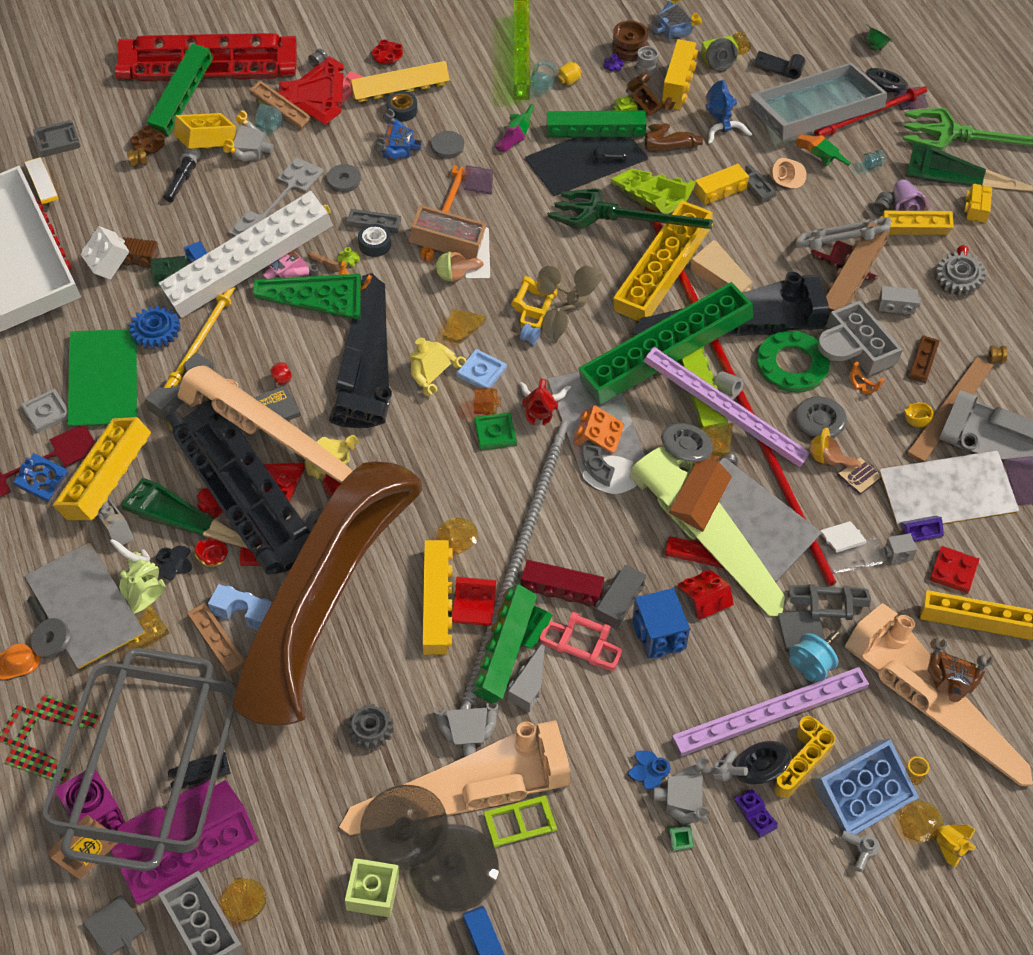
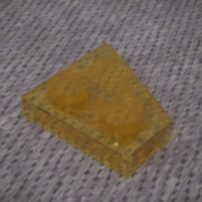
[127,605,170,649]

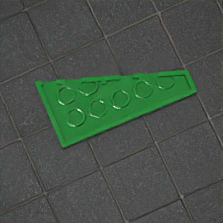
[253,274,361,320]

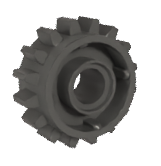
[347,704,394,750]

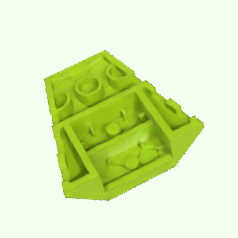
[611,169,696,214]

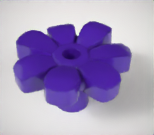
[604,54,624,72]

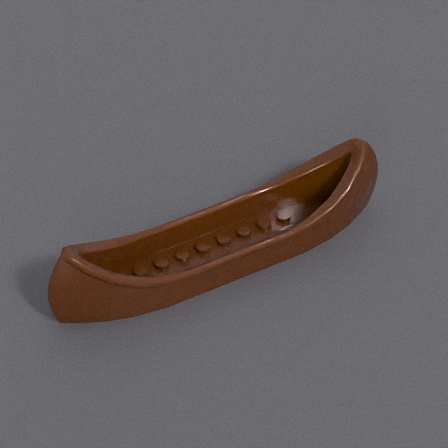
[232,461,422,726]

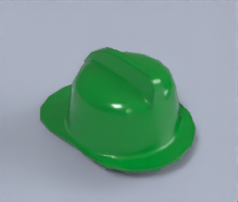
[866,24,893,50]

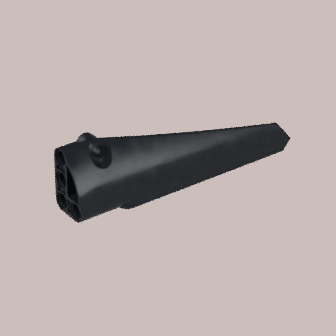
[632,271,829,336]
[329,273,392,428]

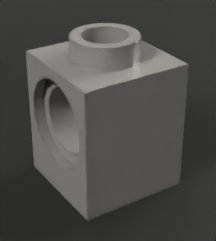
[884,533,917,564]

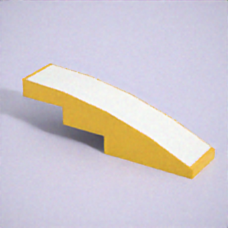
[24,157,59,204]

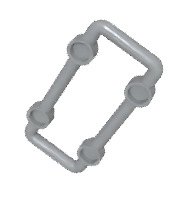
[795,217,892,250]

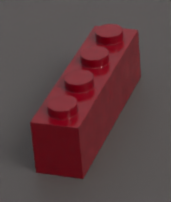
[521,559,605,607]

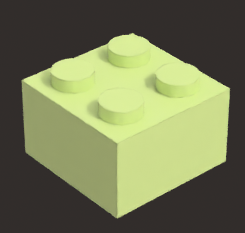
[345,858,399,918]

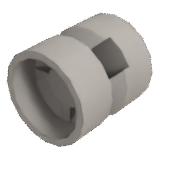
[636,46,658,76]

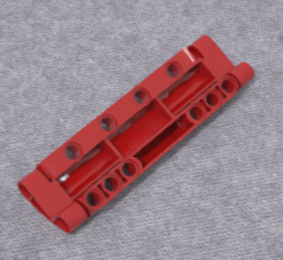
[115,33,297,81]

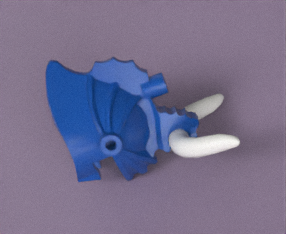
[705,80,752,144]

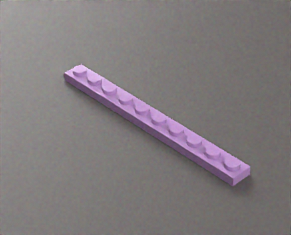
[644,347,810,467]
[672,667,869,757]

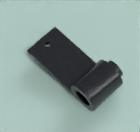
[754,51,806,79]

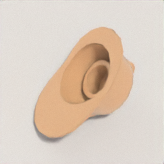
[768,158,806,188]

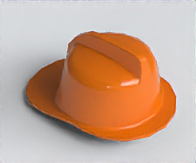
[0,643,40,680]

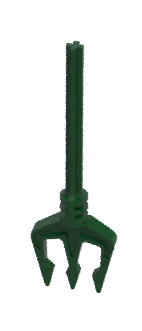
[547,188,713,229]

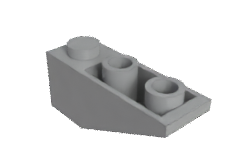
[97,498,134,545]
[507,645,545,713]

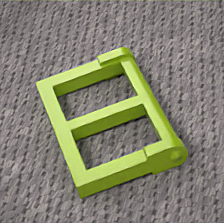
[484,795,557,848]

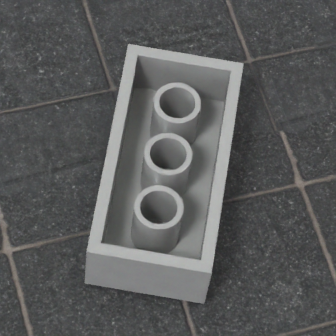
[158,871,244,955]

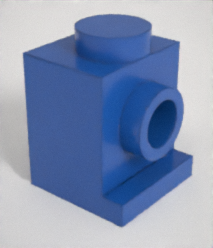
[184,241,207,264]

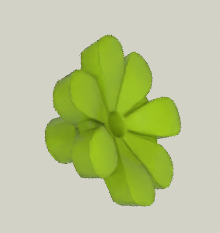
[337,247,360,267]

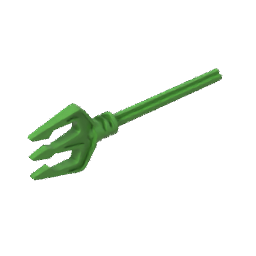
[903,108,1033,151]

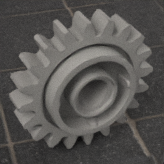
[936,251,986,295]

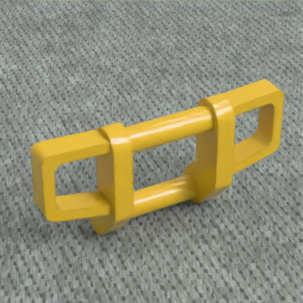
[511,276,561,328]

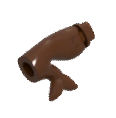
[644,123,703,152]

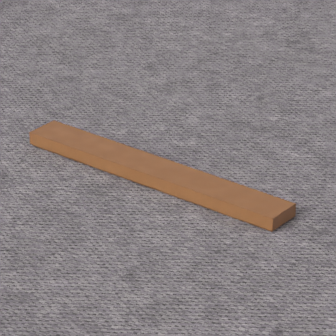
[907,357,994,463]

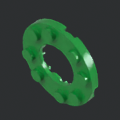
[757,331,830,393]

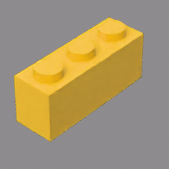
[694,164,749,205]

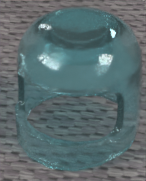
[531,61,557,92]
[255,103,283,131]

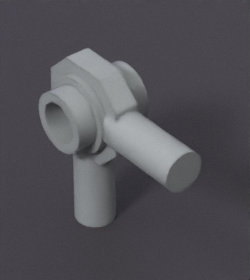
[711,750,748,781]
[841,831,880,872]

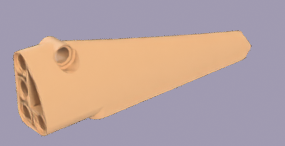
[178,365,352,483]
[339,720,570,836]

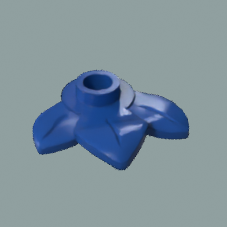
[628,750,671,790]

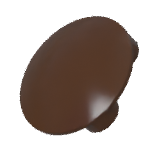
[131,125,165,154]

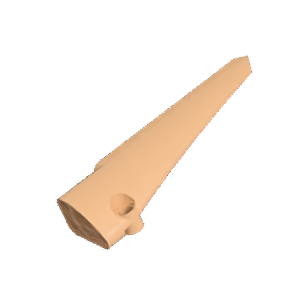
[845,603,1033,786]

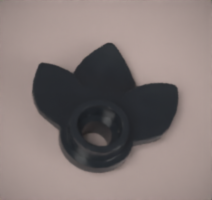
[156,546,192,580]

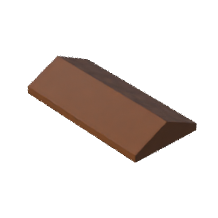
[668,459,732,532]

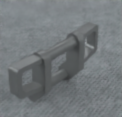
[788,584,871,620]

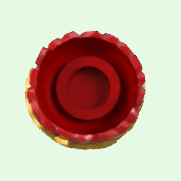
[194,537,228,567]

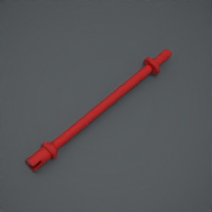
[814,86,927,137]

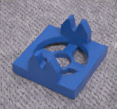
[14,453,68,502]

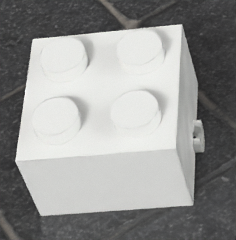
[80,226,130,279]

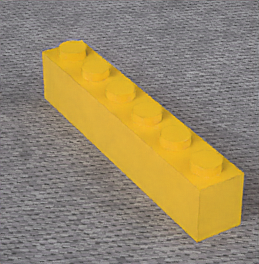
[349,61,450,102]
[423,540,453,655]
[920,590,1033,640]

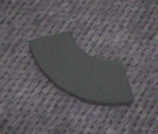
[582,443,615,487]

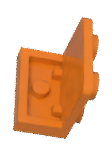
[573,405,624,453]

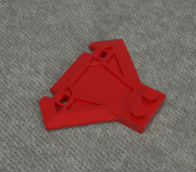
[278,56,344,125]

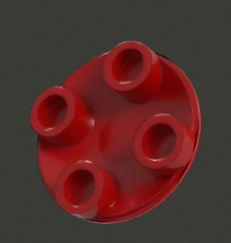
[372,39,403,64]

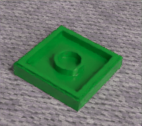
[474,412,517,451]

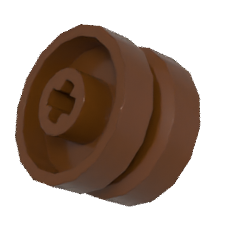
[612,20,648,61]

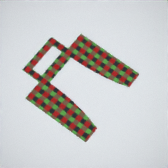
[0,694,102,784]

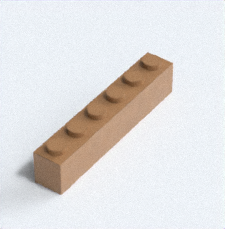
[826,222,889,317]

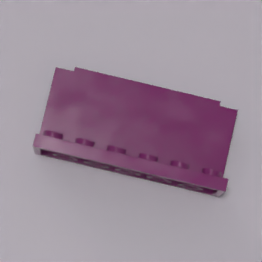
[111,780,259,905]

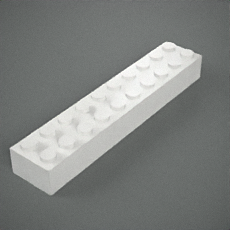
[159,191,333,318]

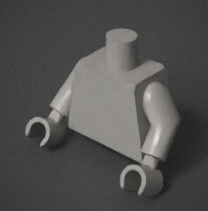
[434,703,499,757]
[653,757,711,824]

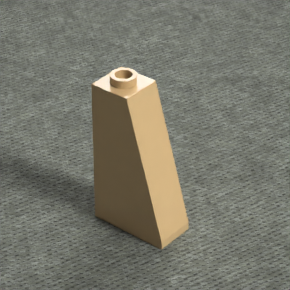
[690,240,752,293]

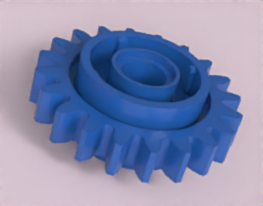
[129,305,181,350]

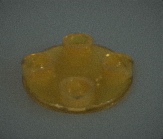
[439,518,478,554]
[900,801,943,842]
[221,877,266,922]

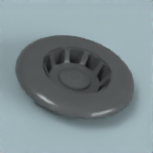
[795,396,847,437]
[661,423,713,462]

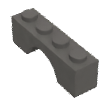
[145,352,214,420]

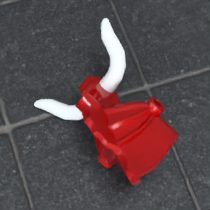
[519,378,571,426]

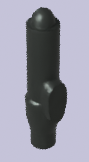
[27,596,46,623]

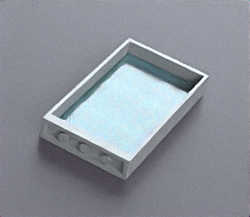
[750,62,887,140]

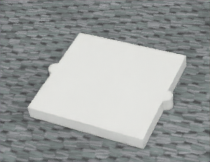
[820,521,867,553]

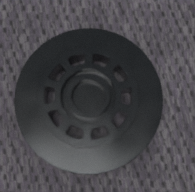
[865,68,908,92]
[734,741,791,784]

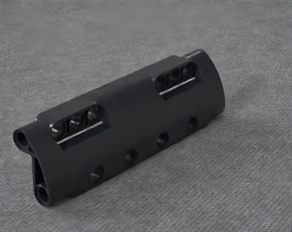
[164,400,311,575]

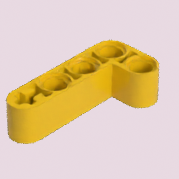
[774,716,835,798]

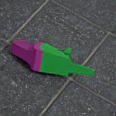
[495,104,534,152]

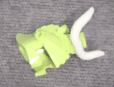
[110,539,166,614]

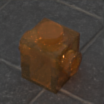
[474,388,501,415]

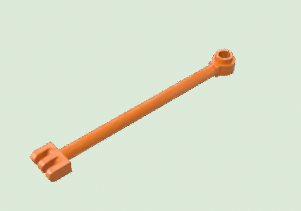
[420,165,471,262]

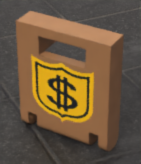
[48,815,117,880]

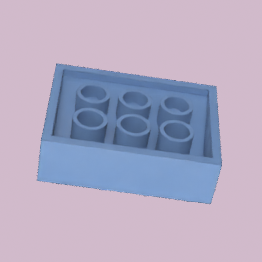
[810,739,919,835]

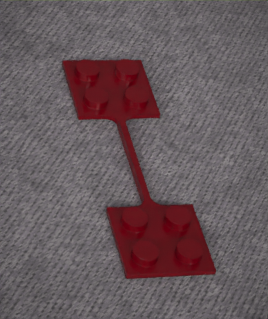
[0,426,96,497]

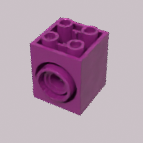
[56,769,125,830]

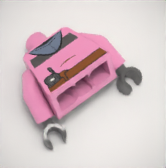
[263,250,319,279]

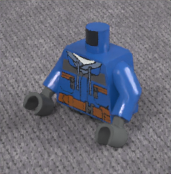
[375,109,422,160]

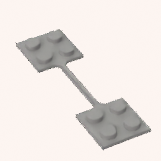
[229,157,325,236]

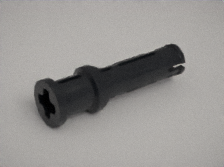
[163,157,196,203]

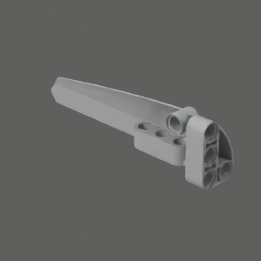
[939,390,1033,467]

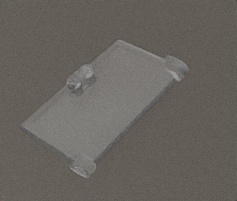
[820,535,887,574]

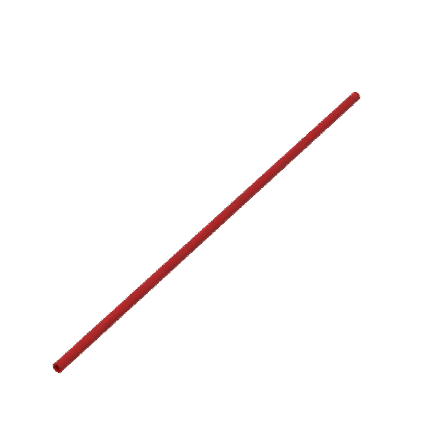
[645,206,837,586]

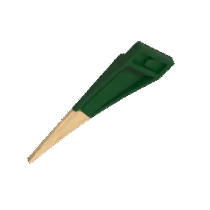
[906,142,1033,192]
[121,478,261,549]

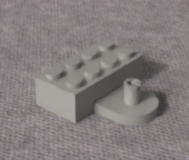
[818,301,903,376]

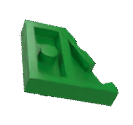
[521,606,553,649]

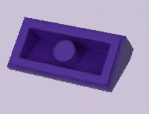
[900,516,944,542]

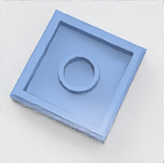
[456,349,507,392]

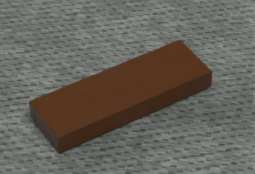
[908,335,940,384]

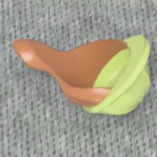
[436,251,484,282]

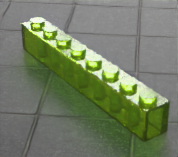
[513,0,530,100]

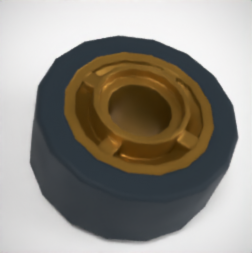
[387,91,418,122]

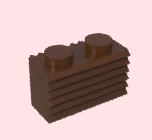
[122,237,159,267]

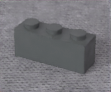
[594,564,646,630]

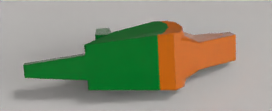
[796,134,851,167]

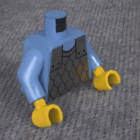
[653,0,702,39]

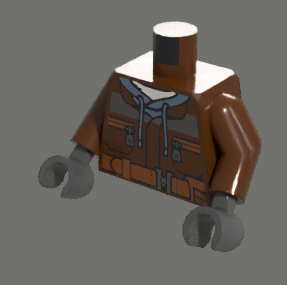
[928,638,993,702]

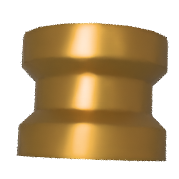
[988,345,1007,364]

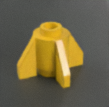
[936,825,976,867]

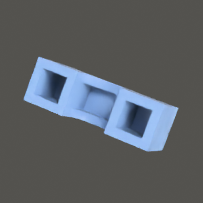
[208,584,272,630]

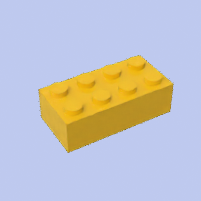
[662,39,698,110]

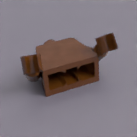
[625,69,676,116]

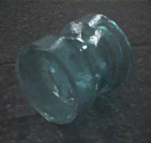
[863,149,886,169]

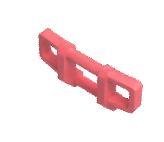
[540,612,622,671]

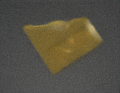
[443,309,486,344]

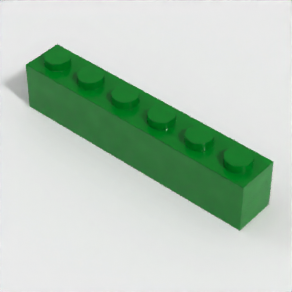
[147,43,213,137]
[546,111,647,137]
[472,584,537,704]

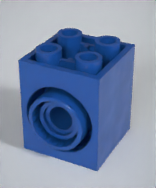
[632,588,690,659]

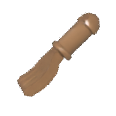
[308,251,340,272]

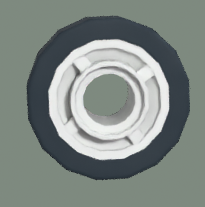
[358,224,391,257]

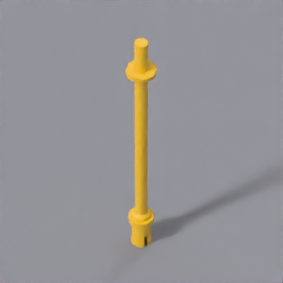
[163,287,235,388]

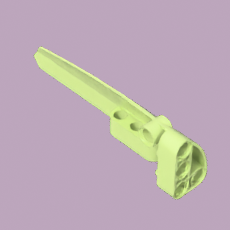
[630,445,785,617]

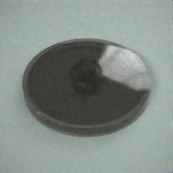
[360,785,449,870]
[410,824,499,912]

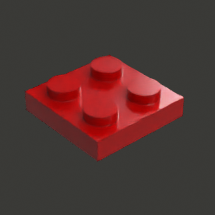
[930,546,980,594]

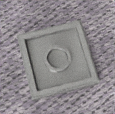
[21,389,68,433]

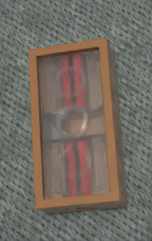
[409,205,487,259]

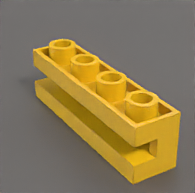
[879,211,954,235]

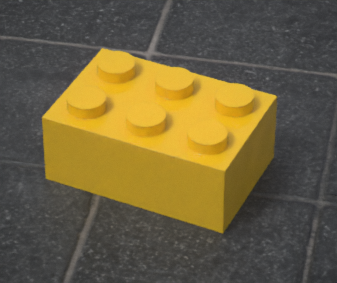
[174,113,236,150]

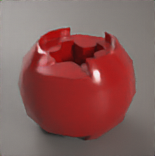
[270,362,292,386]

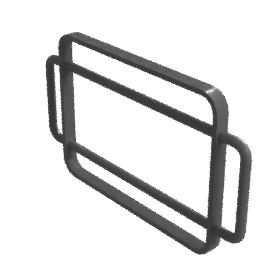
[43,648,236,871]

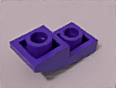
[734,789,778,838]

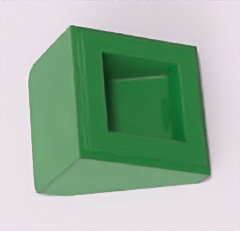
[667,824,694,851]

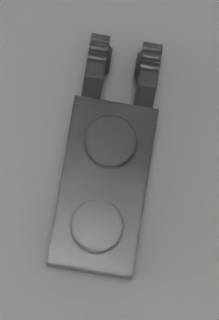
[745,164,776,203]

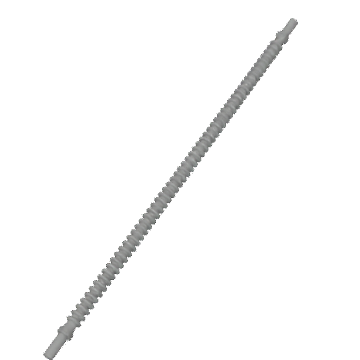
[459,421,568,710]

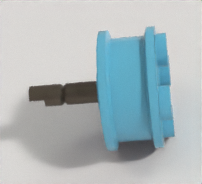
[789,630,840,682]

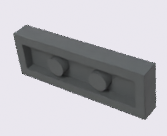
[347,209,401,233]

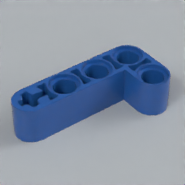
[462,906,504,955]

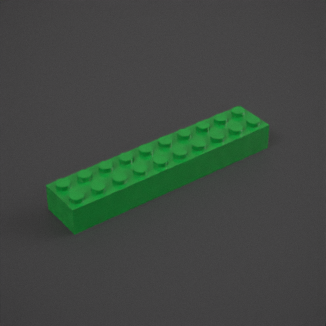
[578,282,753,405]

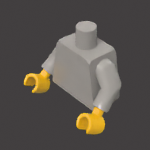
[223,111,274,162]

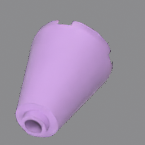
[894,180,930,211]

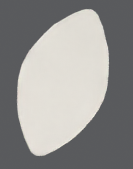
[583,456,637,494]

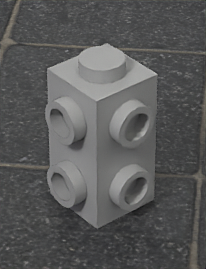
[879,286,921,315]

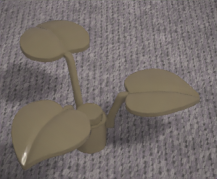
[537,266,604,343]

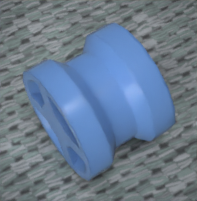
[520,323,541,345]

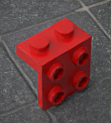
[678,570,734,620]
[452,576,497,626]

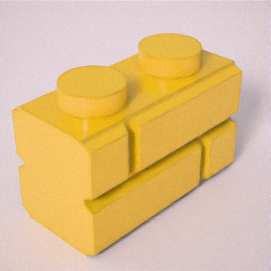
[964,184,992,223]

